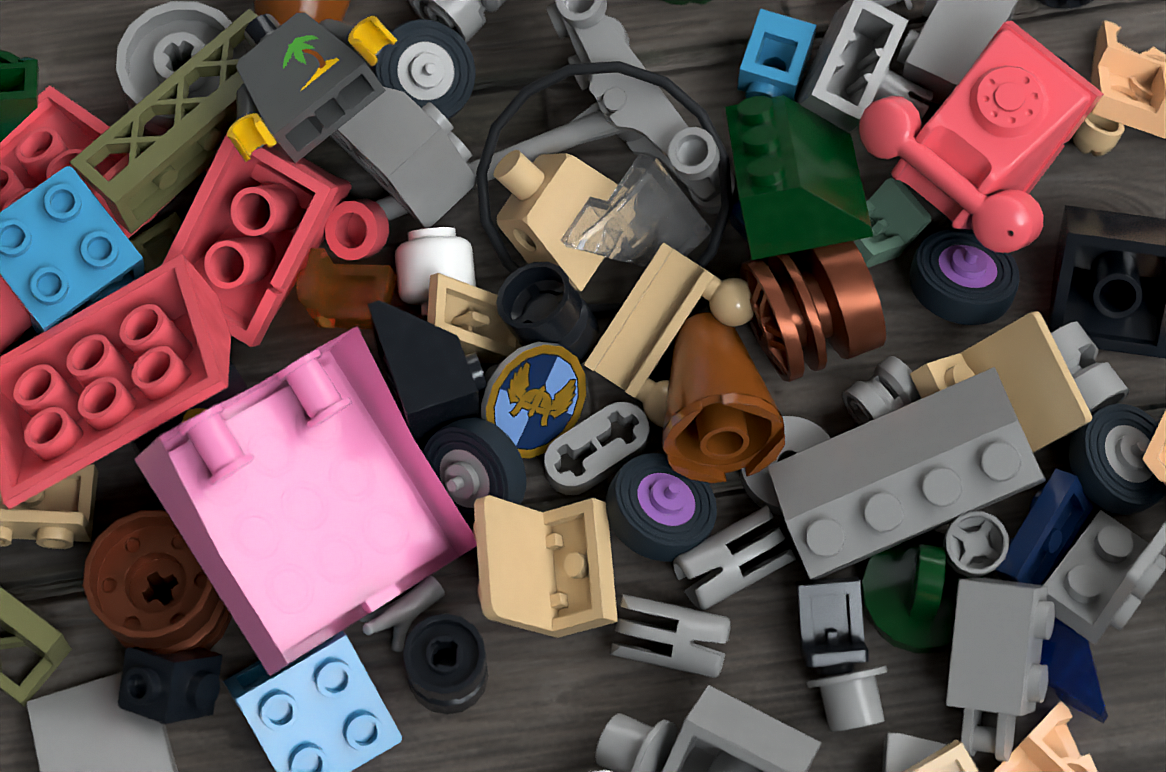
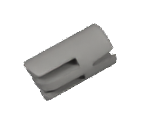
[673,505,796,610]
[609,594,731,678]

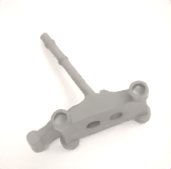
[376,0,738,221]

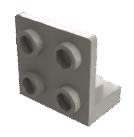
[1043,510,1166,645]

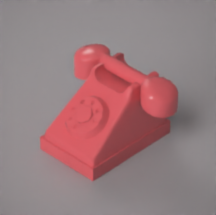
[859,21,1104,253]
[162,133,389,347]

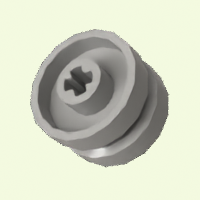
[116,1,246,136]

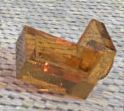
[297,248,397,329]

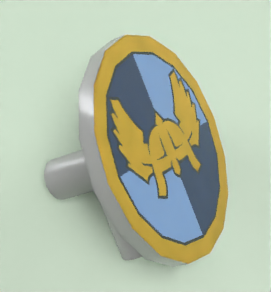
[481,341,586,459]

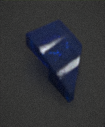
[1040,617,1108,723]

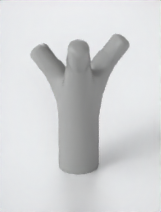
[360,575,445,652]

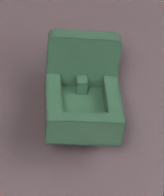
[854,177,931,268]

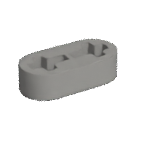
[544,402,649,495]

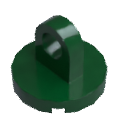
[861,530,984,654]

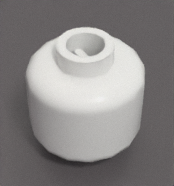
[395,227,476,316]

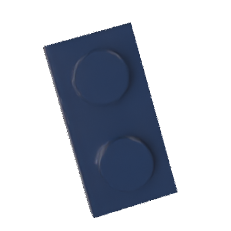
[995,469,1094,586]

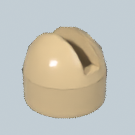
[1072,111,1124,156]

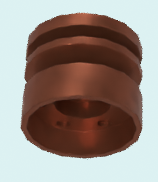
[740,241,886,382]
[83,511,232,655]

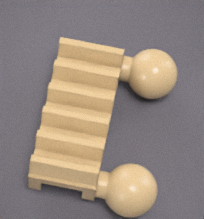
[584,242,754,428]

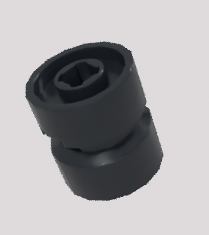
[496,262,600,364]
[403,613,488,715]

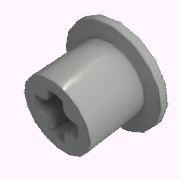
[806,666,887,732]
[596,713,677,772]

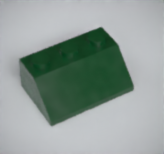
[725,95,873,260]

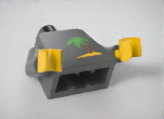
[227,13,397,163]

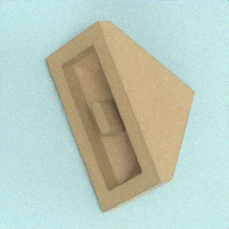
[427,273,521,364]

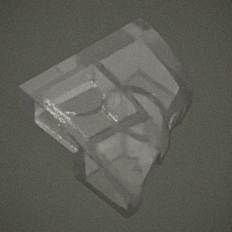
[561,154,712,268]

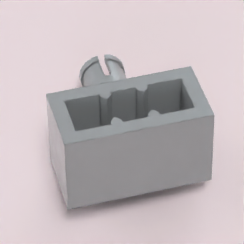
[795,0,933,133]

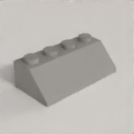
[768,367,1045,580]

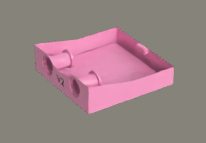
[134,326,477,676]

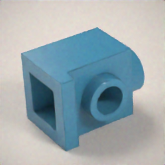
[737,9,816,101]

